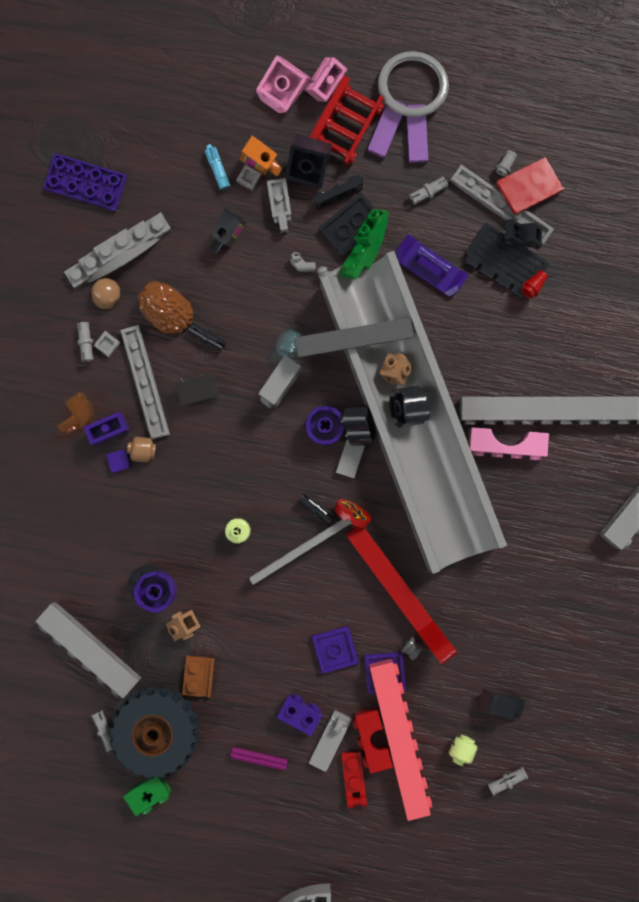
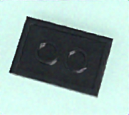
[318,193,375,258]

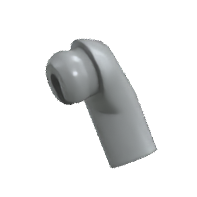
[290,252,316,272]
[317,266,342,278]

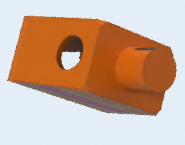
[239,135,283,177]

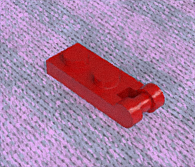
[341,750,367,809]

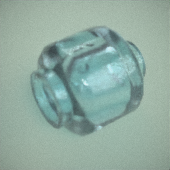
[275,328,301,358]

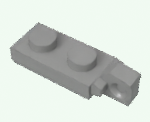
[267,178,292,233]

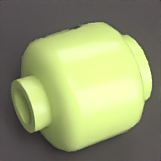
[225,518,251,543]
[449,735,477,766]

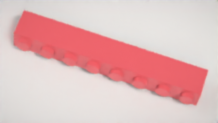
[369,659,433,821]

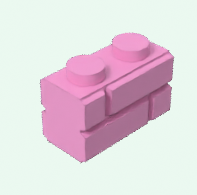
[305,57,347,102]

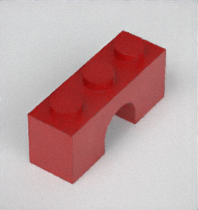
[352,707,393,774]

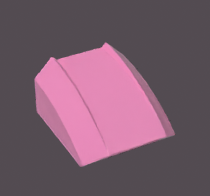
[256,55,311,113]

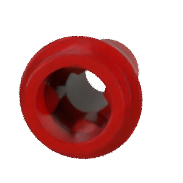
[521,270,548,299]

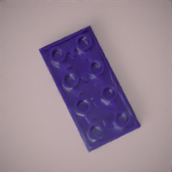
[43,153,128,212]

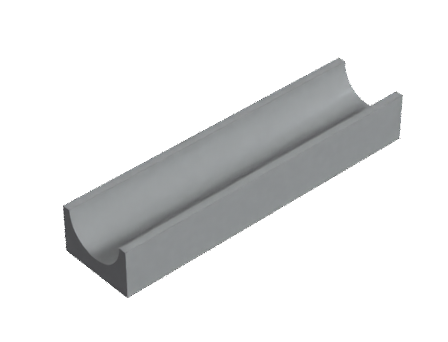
[320,251,507,574]

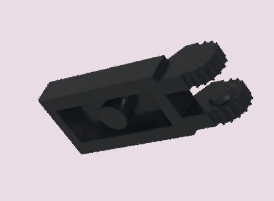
[314,175,363,210]

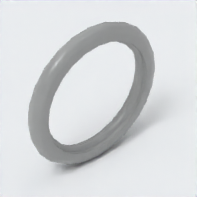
[378,51,449,117]

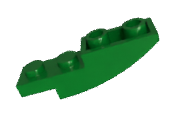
[338,209,389,279]

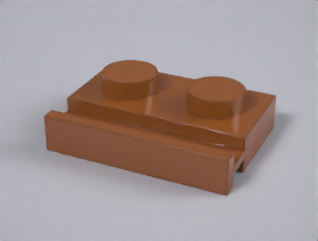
[182,655,215,698]

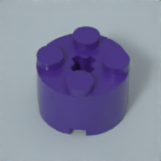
[306,406,344,446]
[134,571,177,612]

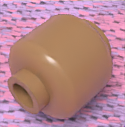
[127,436,156,463]

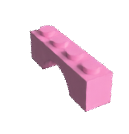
[468,428,549,460]

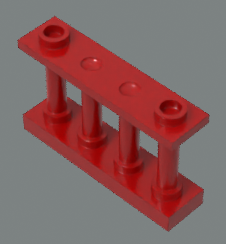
[309,76,385,168]

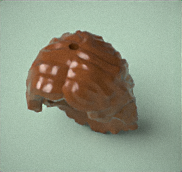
[138,281,193,334]

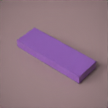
[368,100,406,158]
[406,104,428,163]

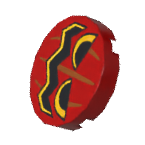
[334,499,371,528]

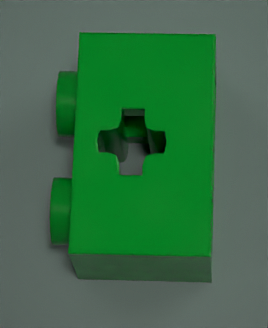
[123,776,171,816]

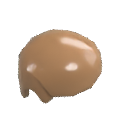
[91,278,120,309]

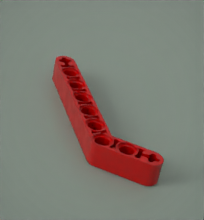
[345,527,458,665]

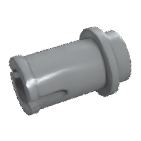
[496,150,517,176]

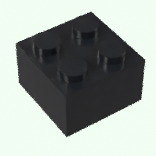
[285,134,333,188]

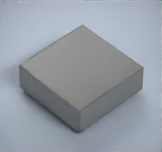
[236,164,262,191]
[93,331,121,358]

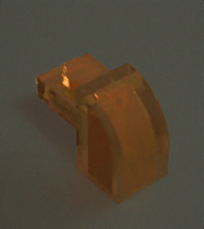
[57,392,94,434]

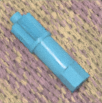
[205,144,231,190]

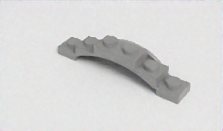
[64,213,171,289]

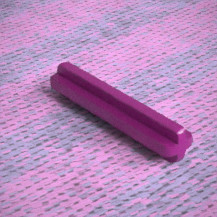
[230,747,287,770]

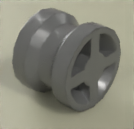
[400,636,424,661]

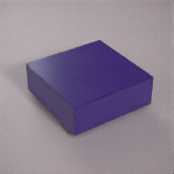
[107,449,131,473]

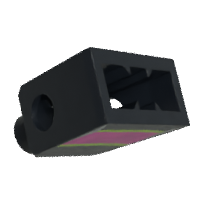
[210,208,247,254]

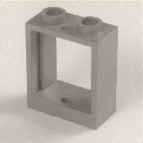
[258,355,302,408]

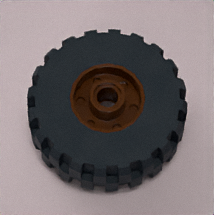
[109,686,200,779]

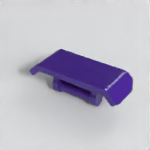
[396,234,469,297]

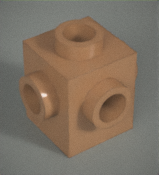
[379,353,412,386]
[166,610,201,641]

